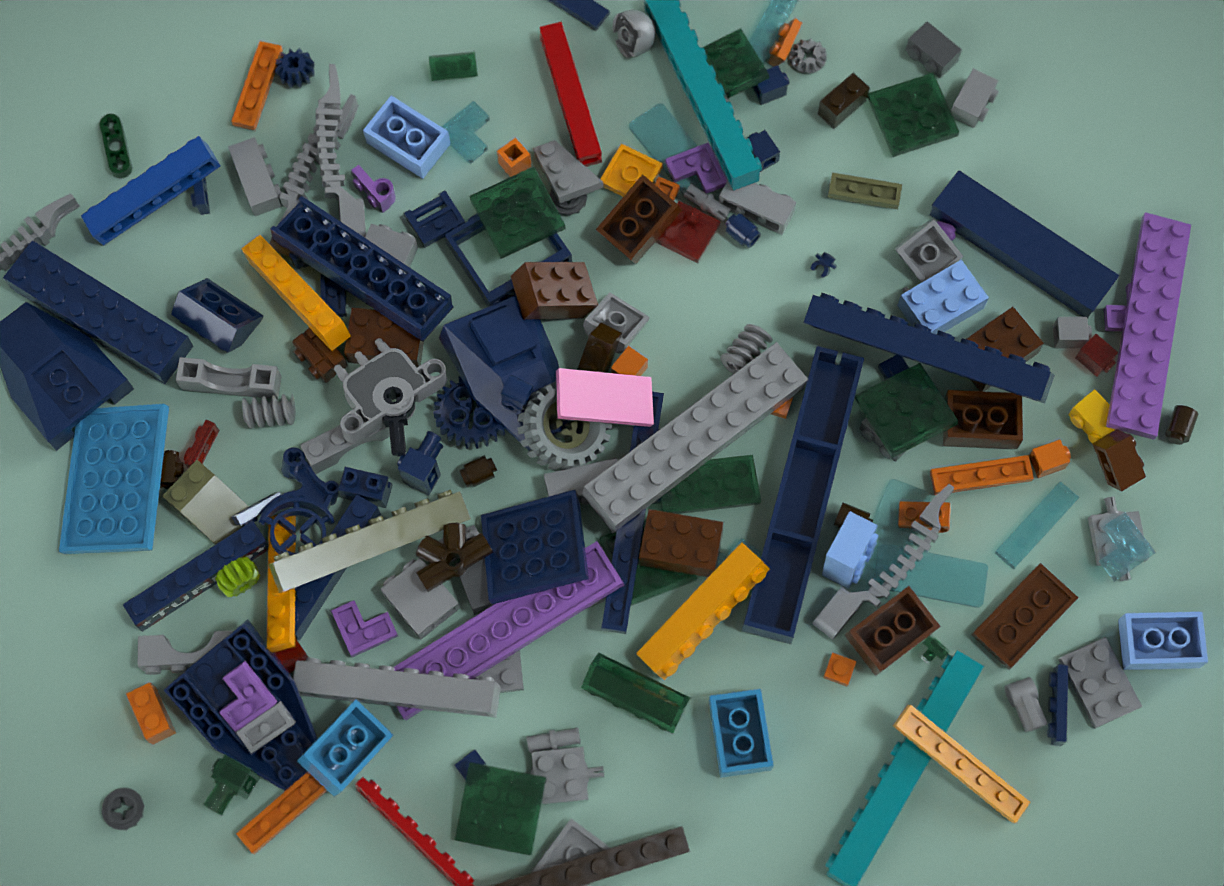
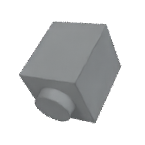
[1053,317,1092,348]

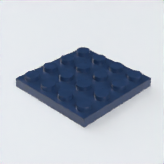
[481,489,589,605]

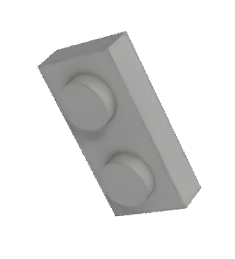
[236,701,295,753]

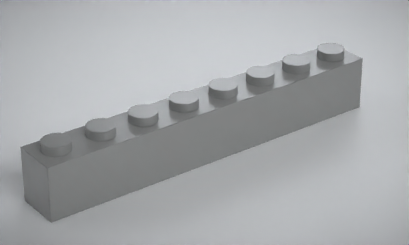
[293,658,501,717]

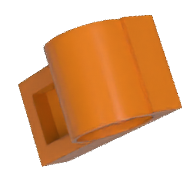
[898,501,951,533]

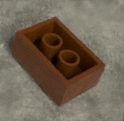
[596,174,683,264]
[511,262,598,320]
[344,307,424,368]
[967,307,1044,391]
[943,390,1023,449]
[639,509,724,577]
[844,586,941,676]

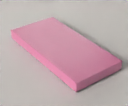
[556,368,654,427]

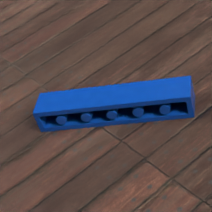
[81,136,221,246]

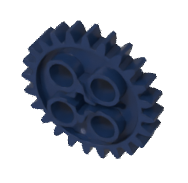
[433,376,505,449]

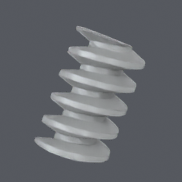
[721,324,773,374]
[242,394,296,429]

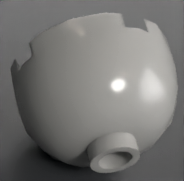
[613,10,656,58]

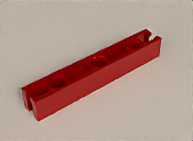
[539,21,602,167]

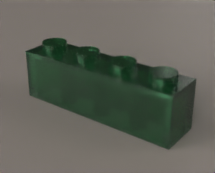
[581,652,690,734]

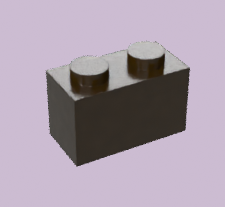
[818,72,870,129]
[577,322,622,373]

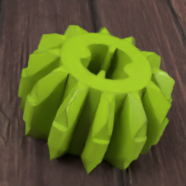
[215,557,261,597]

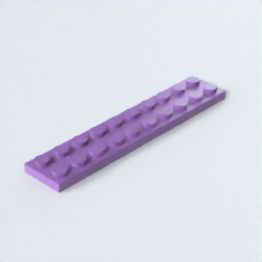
[1106,212,1191,440]
[393,541,624,720]

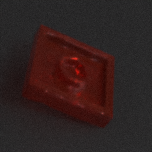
[656,201,721,263]

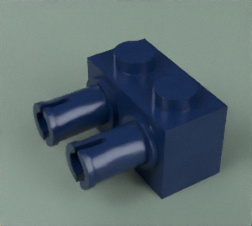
[397,431,444,496]

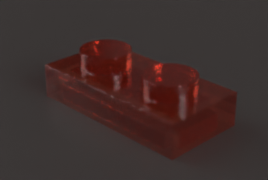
[184,420,220,468]

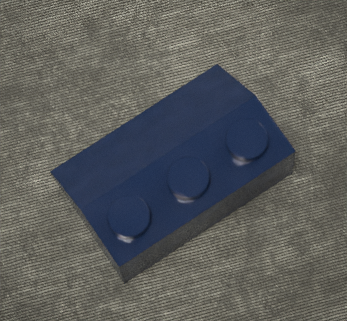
[171,278,264,353]

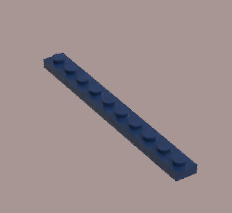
[601,392,664,634]

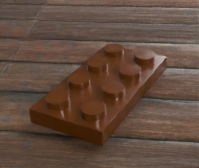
[972,563,1079,670]

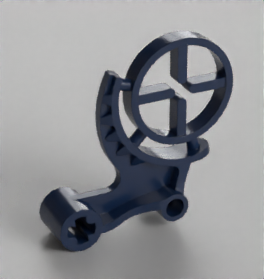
[259,447,339,556]

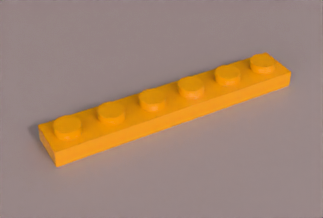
[267,515,296,653]
[893,705,1030,823]

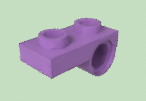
[351,164,396,213]

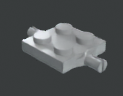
[1088,497,1149,581]
[515,747,604,805]

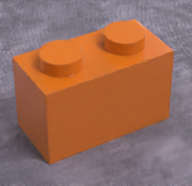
[126,682,176,745]

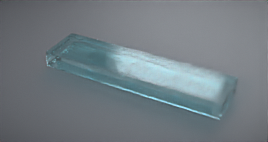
[995,481,1080,570]

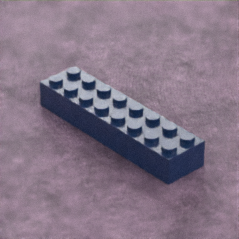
[3,240,193,384]

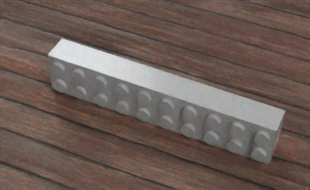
[582,342,808,533]

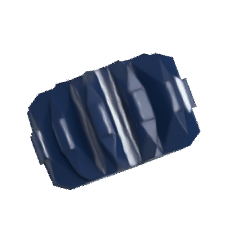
[275,48,315,88]

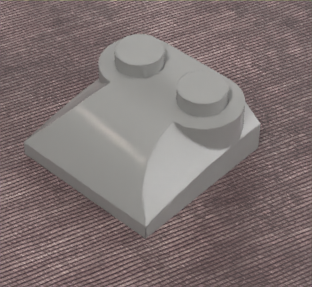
[895,218,963,283]
[583,292,650,353]

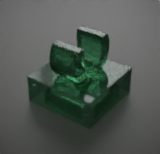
[920,634,951,664]

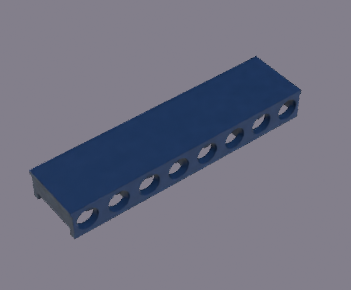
[930,170,1120,319]
[270,196,454,342]

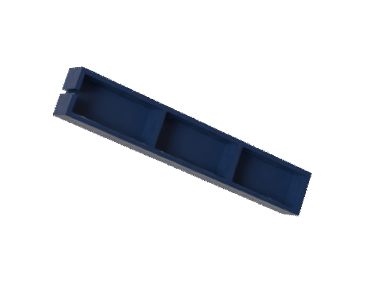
[742,346,864,644]

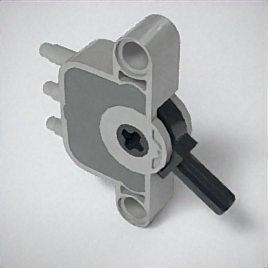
[334,338,447,457]

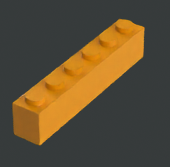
[241,235,351,351]
[636,542,770,680]

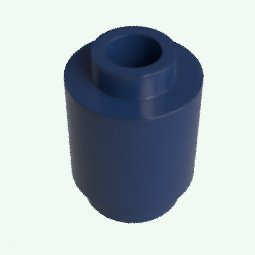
[725,213,761,248]

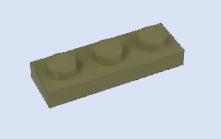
[828,172,902,209]

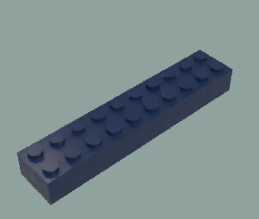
[803,292,1055,404]

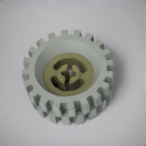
[517,381,612,470]

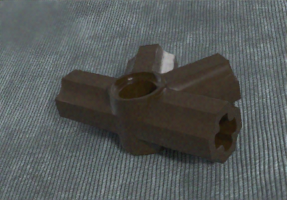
[416,523,493,592]

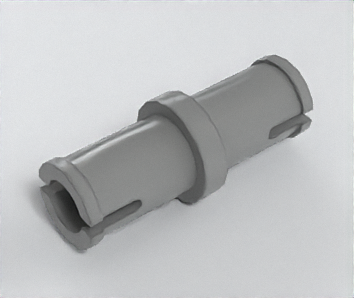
[683,184,731,222]
[527,727,581,753]

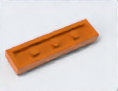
[232,41,283,131]
[930,455,1034,495]
[236,772,327,854]

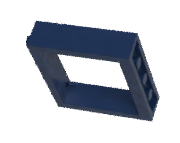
[445,188,572,307]

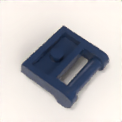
[403,190,465,248]

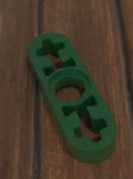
[99,114,132,179]

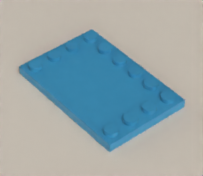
[59,404,169,554]

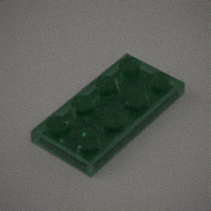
[660,455,762,514]

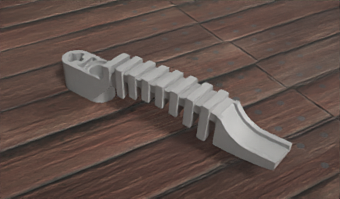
[315,64,366,237]
[269,94,358,257]
[0,194,80,271]
[813,484,954,640]

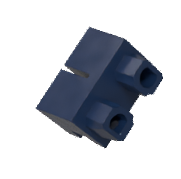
[338,467,393,508]

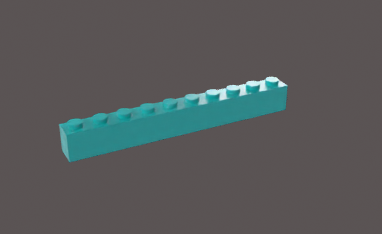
[644,0,762,191]
[825,650,984,886]

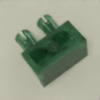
[203,754,261,816]

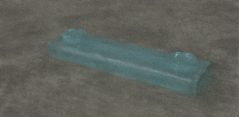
[740,0,798,71]

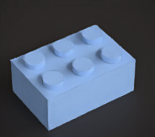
[363,95,451,179]
[897,260,989,334]
[822,512,879,589]
[1118,612,1208,670]

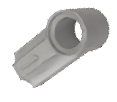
[1005,677,1047,732]

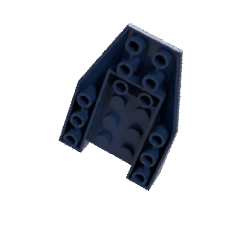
[439,296,571,451]
[0,302,134,451]
[164,619,318,791]

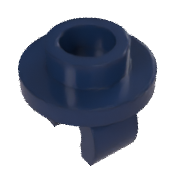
[811,251,837,278]

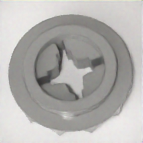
[790,38,827,73]

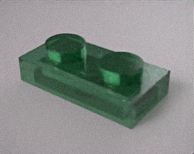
[429,51,478,81]

